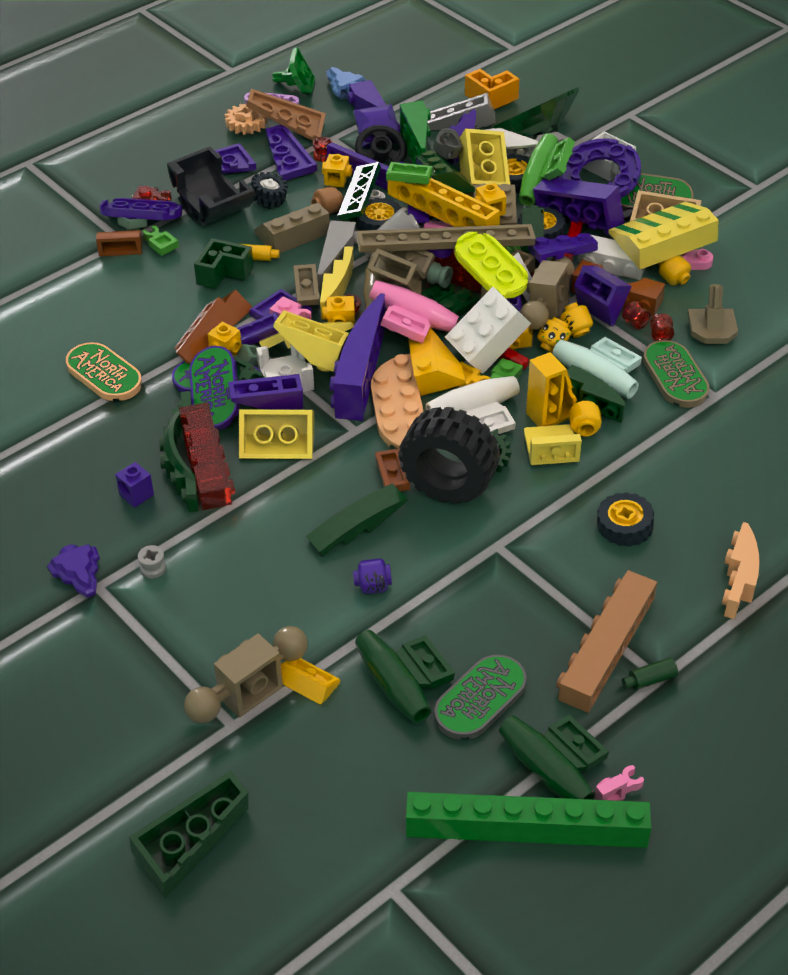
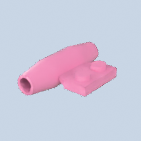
[369,280,459,343]

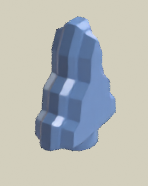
[326,67,367,100]

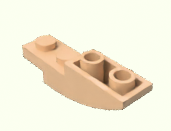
[722,522,759,619]

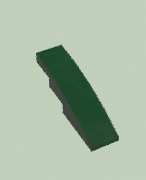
[306,483,408,557]

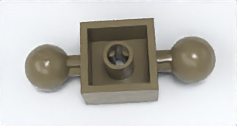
[520,256,575,330]
[184,626,308,724]

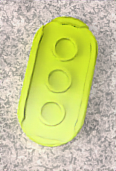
[455,232,528,298]

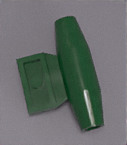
[355,630,455,723]
[499,714,609,800]

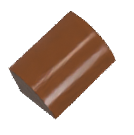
[96,230,143,256]

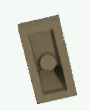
[293,264,320,306]

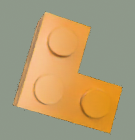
[465,69,519,110]

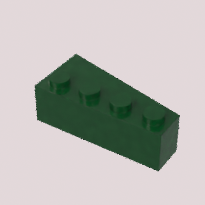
[129,771,249,898]

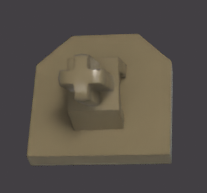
[687,284,738,344]

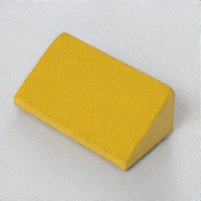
[281,658,341,704]

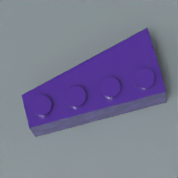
[533,178,625,236]

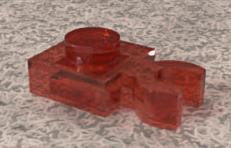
[132,186,172,201]

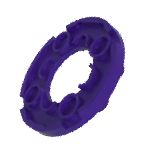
[558,139,641,198]

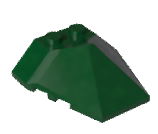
[494,87,579,139]

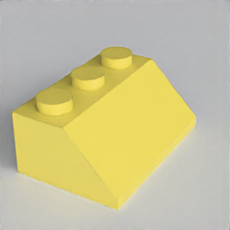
[459,128,510,196]
[239,410,314,459]

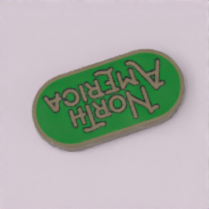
[613,173,694,210]
[643,340,709,408]

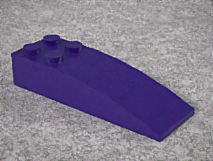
[330,293,386,421]

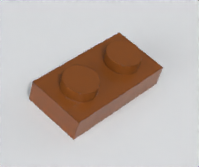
[375,448,410,491]

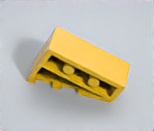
[526,352,577,427]

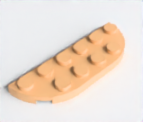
[371,354,424,449]

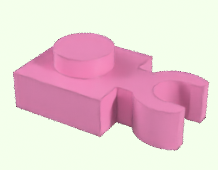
[269,297,312,320]

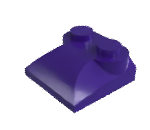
[353,104,401,149]

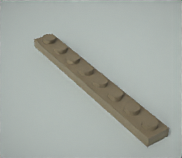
[357,224,536,253]

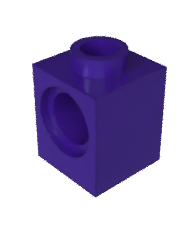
[115,462,154,508]

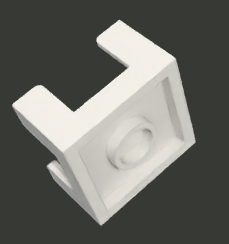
[256,344,314,392]

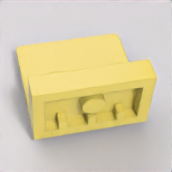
[524,424,582,465]

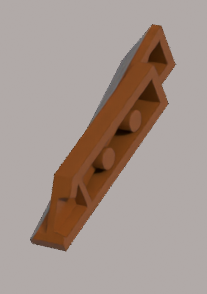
[175,289,252,364]

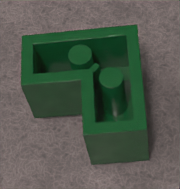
[194,238,254,289]

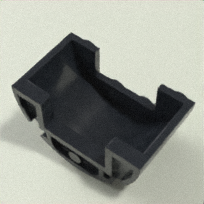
[167,147,255,226]

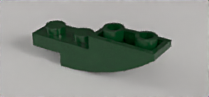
[567,365,626,423]

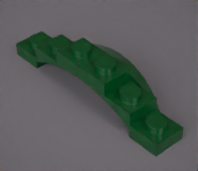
[159,391,199,512]

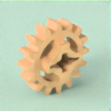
[225,104,268,135]

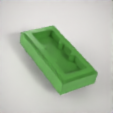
[386,162,433,184]

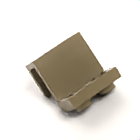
[368,248,435,292]

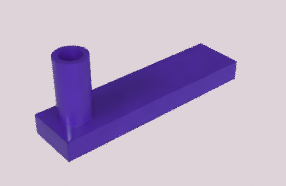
[326,142,404,190]

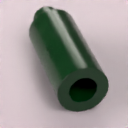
[622,657,678,690]

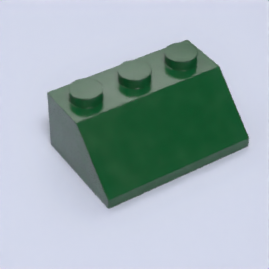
[416,151,475,194]

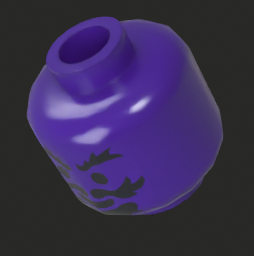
[353,558,392,595]

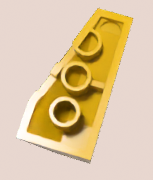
[408,328,466,396]

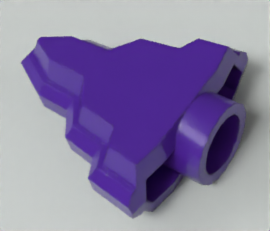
[47,544,100,598]

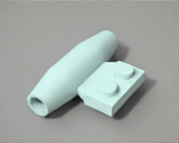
[553,337,642,399]

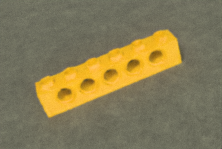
[388,178,500,227]

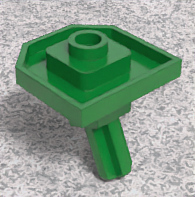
[272,47,315,95]

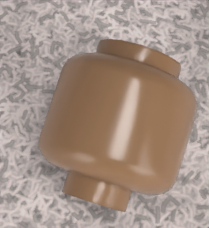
[311,187,343,215]

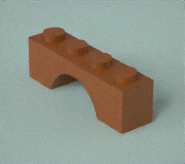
[571,260,665,316]

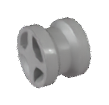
[138,545,166,579]

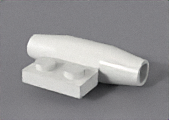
[426,376,520,435]

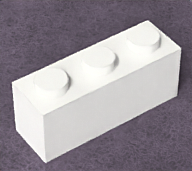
[577,235,645,280]

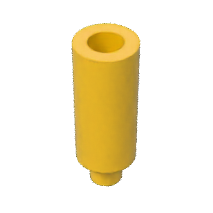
[242,244,280,261]

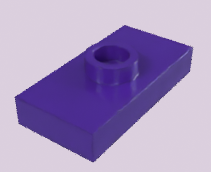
[237,312,279,345]

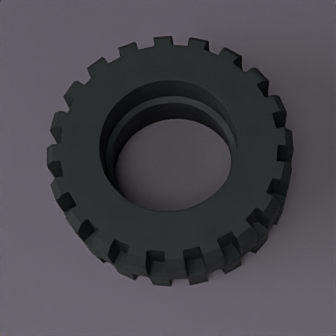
[398,407,500,504]

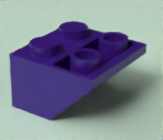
[574,265,632,327]

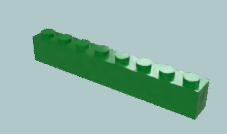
[406,792,651,848]

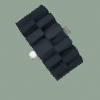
[250,172,288,208]

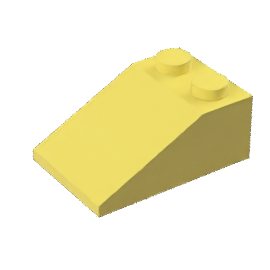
[273,310,349,372]

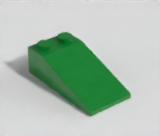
[400,100,431,164]

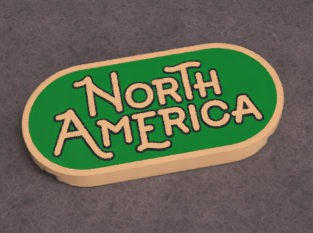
[66,343,142,401]

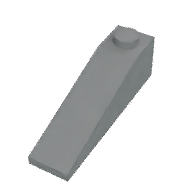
[428,93,496,130]
[317,220,358,291]

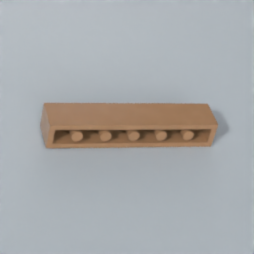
[556,570,657,713]

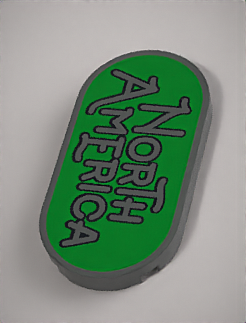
[434,654,527,740]

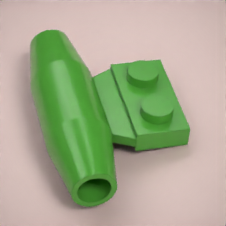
[519,133,575,206]

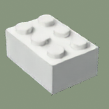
[445,287,531,374]

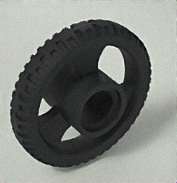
[355,125,407,166]

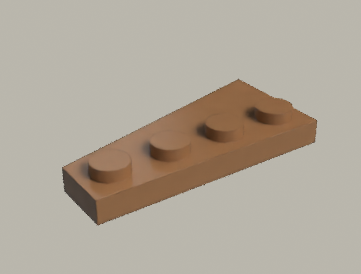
[246,89,326,143]

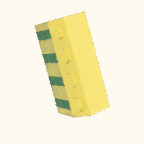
[609,202,719,270]

